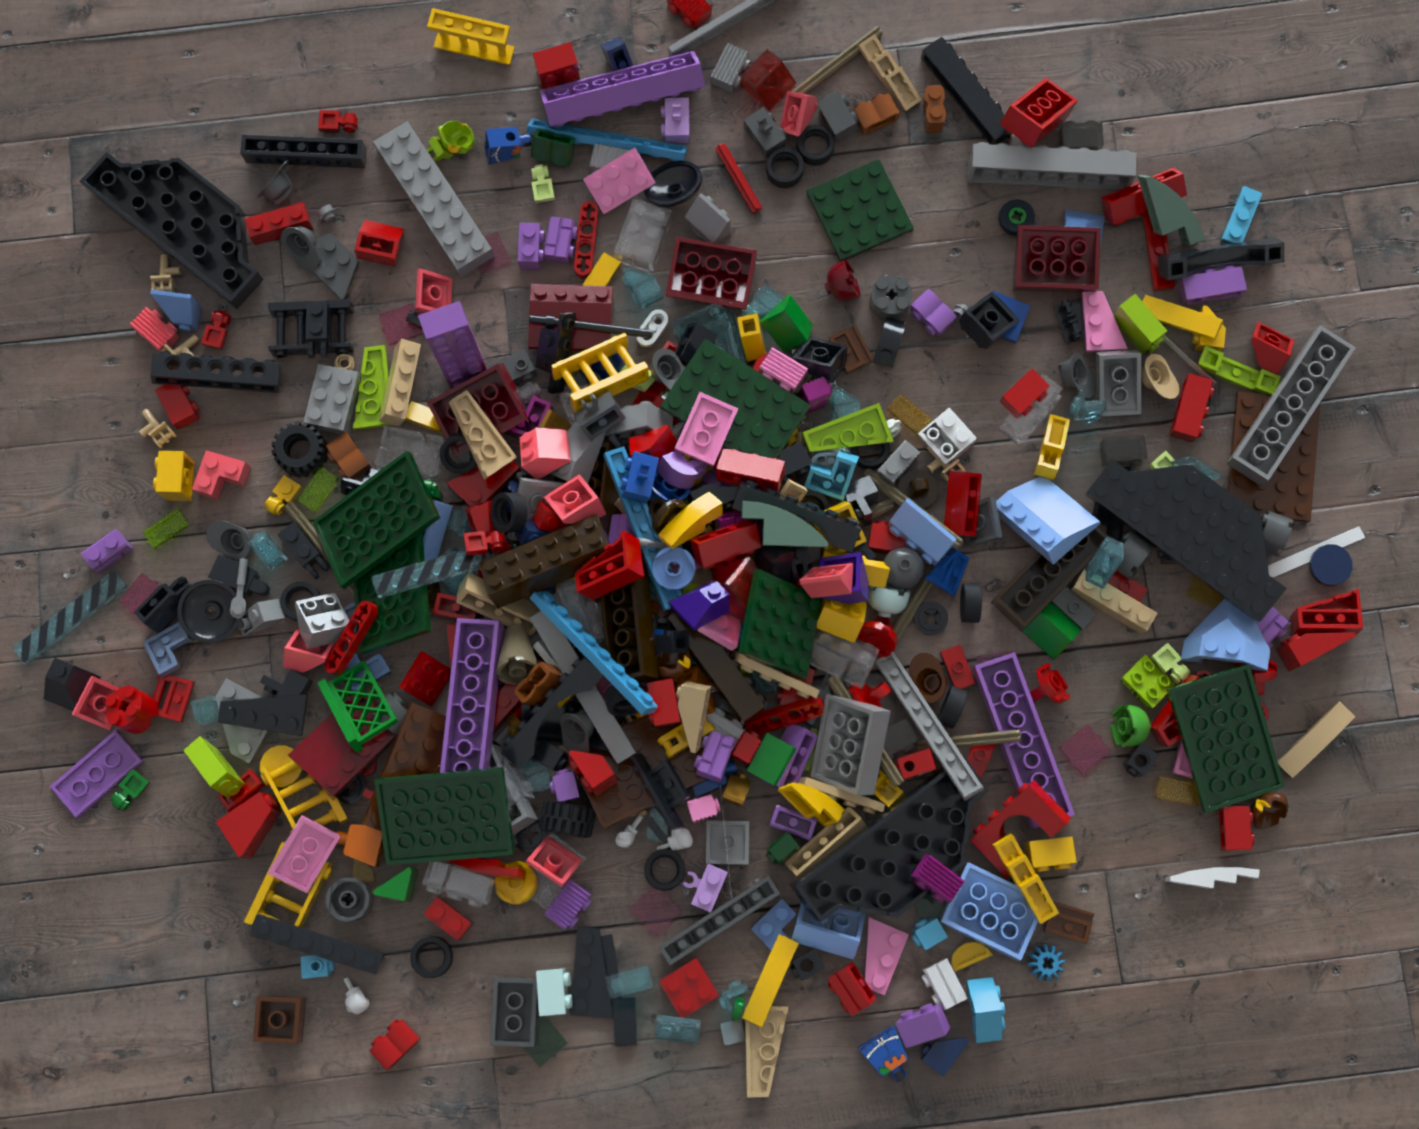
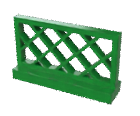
[318,660,399,753]

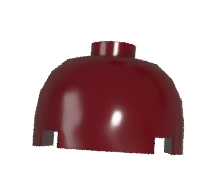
[824,260,861,302]

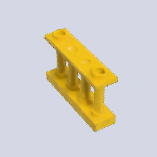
[427,8,515,66]
[551,333,649,412]
[260,761,349,833]
[244,842,333,928]

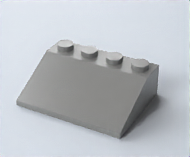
[810,694,891,796]

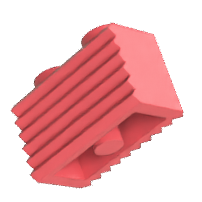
[130,307,180,351]

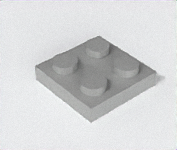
[706,820,749,865]

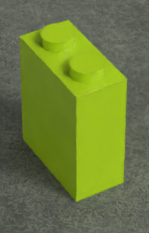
[1113,294,1167,355]
[183,736,245,799]

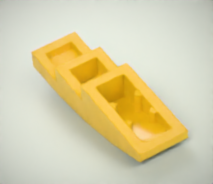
[992,833,1059,924]
[742,934,799,1028]

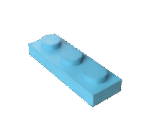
[1221,186,1263,244]

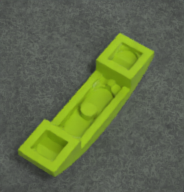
[1197,345,1281,395]

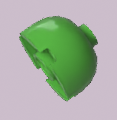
[1110,705,1151,747]

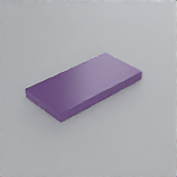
[50,730,144,819]

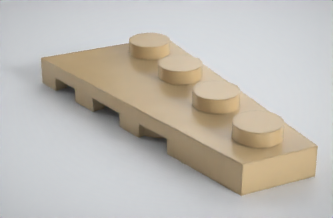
[449,390,517,480]
[731,649,820,699]
[798,777,885,815]
[745,1006,789,1098]

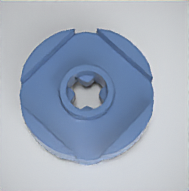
[652,547,695,590]

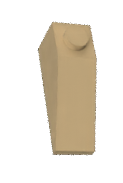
[676,681,712,753]

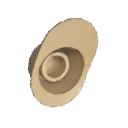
[1141,354,1179,399]

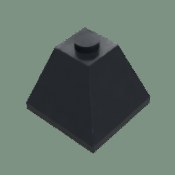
[43,658,101,711]

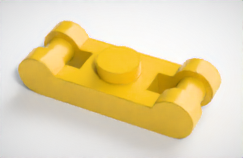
[657,715,716,759]

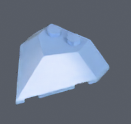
[1181,599,1271,671]

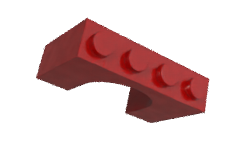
[970,780,1071,878]

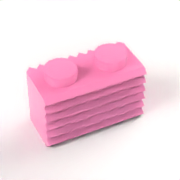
[759,347,808,394]
[687,794,721,824]

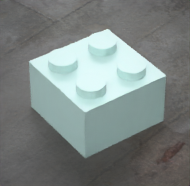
[536,968,572,1016]

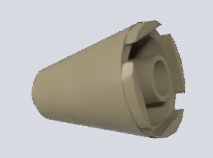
[496,624,538,685]

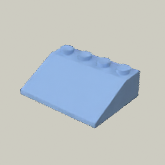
[996,476,1100,565]
[939,862,1038,961]

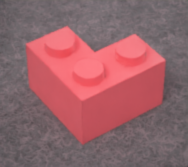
[192,450,251,500]

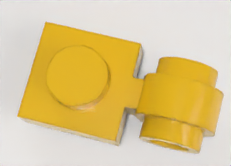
[264,475,302,516]

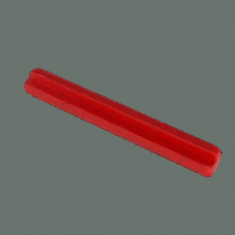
[715,143,762,213]

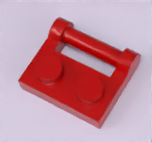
[153,674,195,723]

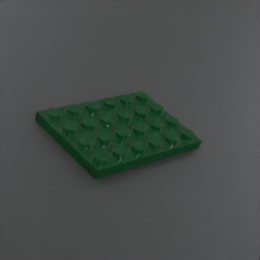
[660,339,811,458]
[313,450,440,589]
[354,532,431,655]
[1167,664,1285,813]
[374,767,515,865]

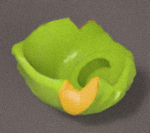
[438,120,475,154]

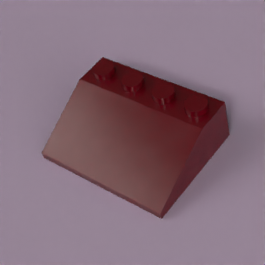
[1013,225,1101,293]
[666,237,757,310]
[528,284,614,351]
[427,363,528,458]
[288,696,395,800]

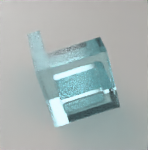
[191,696,219,724]

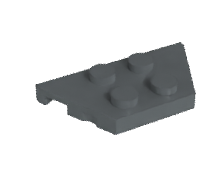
[311,233,360,300]

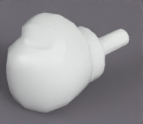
[615,815,643,848]
[657,828,693,851]
[344,977,370,1014]

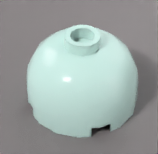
[868,584,910,618]

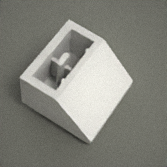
[918,408,977,465]

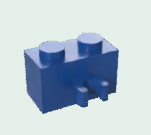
[620,451,659,503]

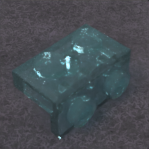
[1070,390,1107,423]
[719,979,749,1013]
[655,1015,701,1045]

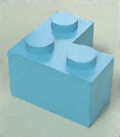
[804,450,859,501]
[967,977,1006,1043]

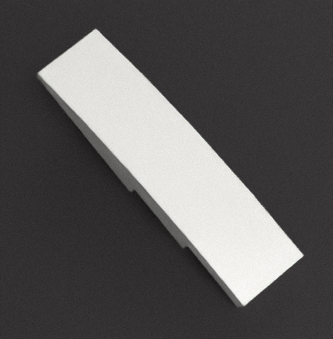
[1165,867,1260,889]

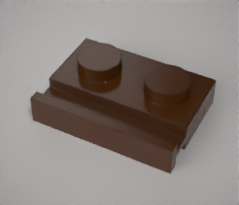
[828,324,874,374]
[1043,901,1095,944]

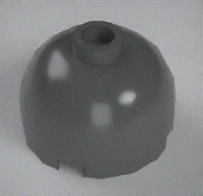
[883,547,924,590]

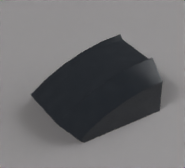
[959,292,1020,349]
[789,337,847,383]
[753,537,794,583]

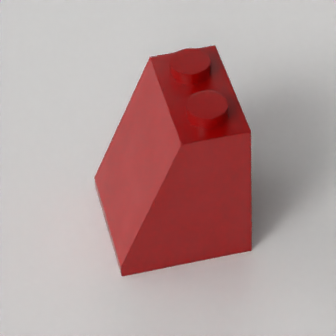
[216,792,281,859]

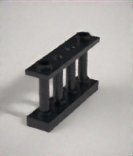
[268,299,354,358]

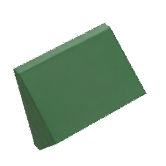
[760,294,813,352]
[1022,601,1082,660]
[747,733,796,786]
[372,867,418,902]

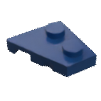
[925,549,970,596]

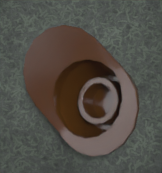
[909,653,947,703]

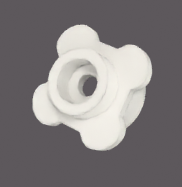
[886,419,902,438]

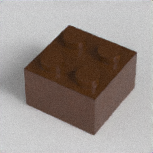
[253,996,306,1044]

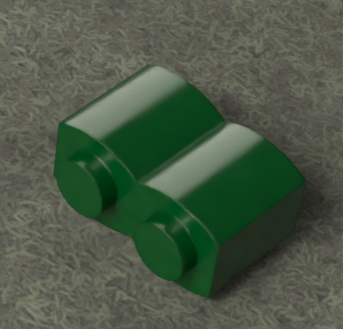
[531,129,576,167]
[766,831,800,866]

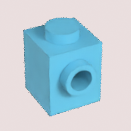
[911,916,948,950]
[301,955,335,979]

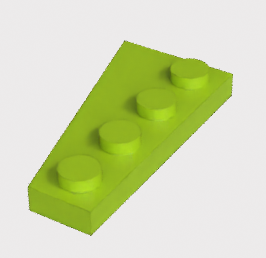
[353,345,392,431]
[801,403,894,452]

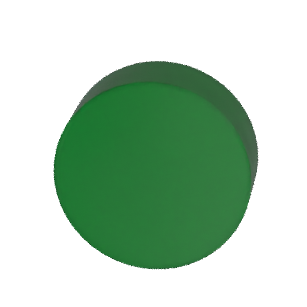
[731,997,745,1021]

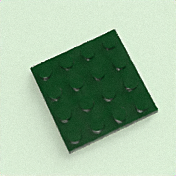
[806,159,914,261]
[738,569,822,679]

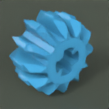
[1027,944,1065,982]

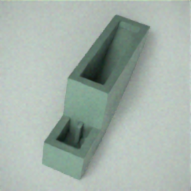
[1138,175,1205,245]
[741,501,828,548]

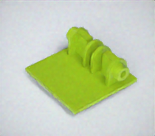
[1120,654,1175,709]

